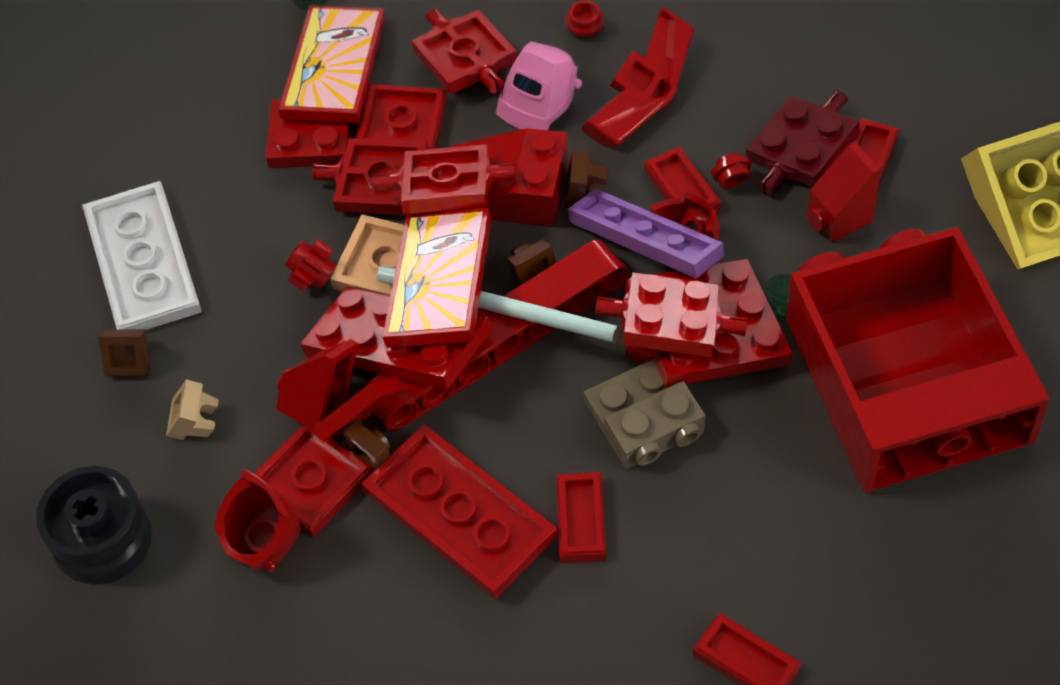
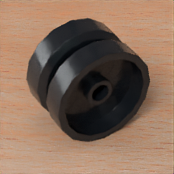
[36,465,152,585]

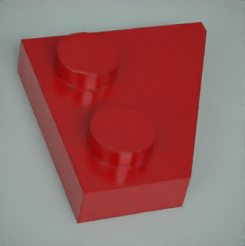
[266,99,350,168]

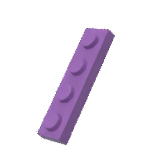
[568,188,724,279]

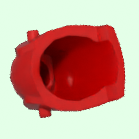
[214,469,301,572]

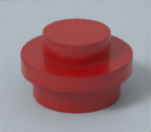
[566,0,604,37]
[711,153,752,189]

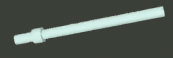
[377,266,620,343]

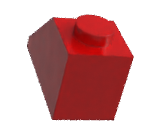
[807,141,881,243]
[276,339,358,430]

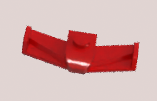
[581,6,695,147]

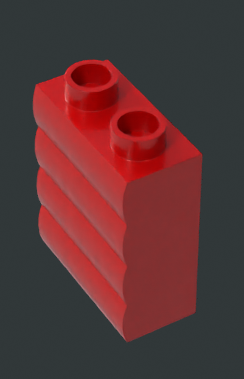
[786,227,1050,493]

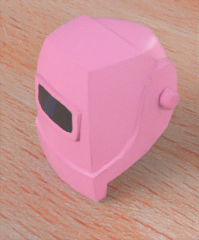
[496,42,582,130]

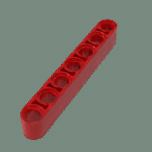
[364,240,629,431]

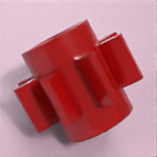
[284,238,337,292]

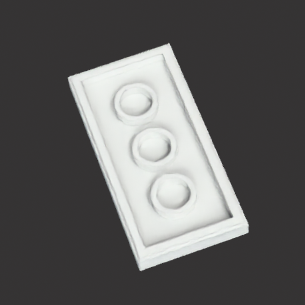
[82,181,202,330]

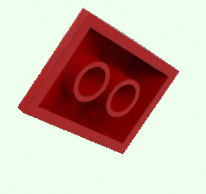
[434,128,569,227]

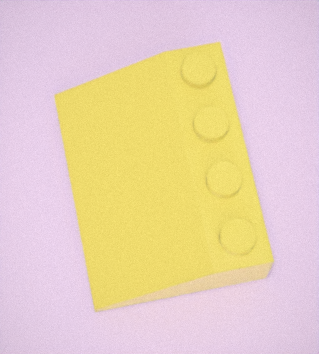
[961,122,1060,270]

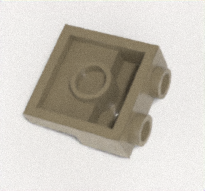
[583,359,706,470]

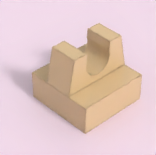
[166,379,219,441]

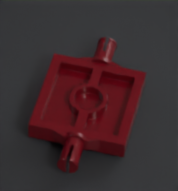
[745,90,861,196]

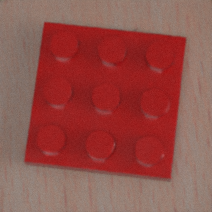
[625,259,793,388]

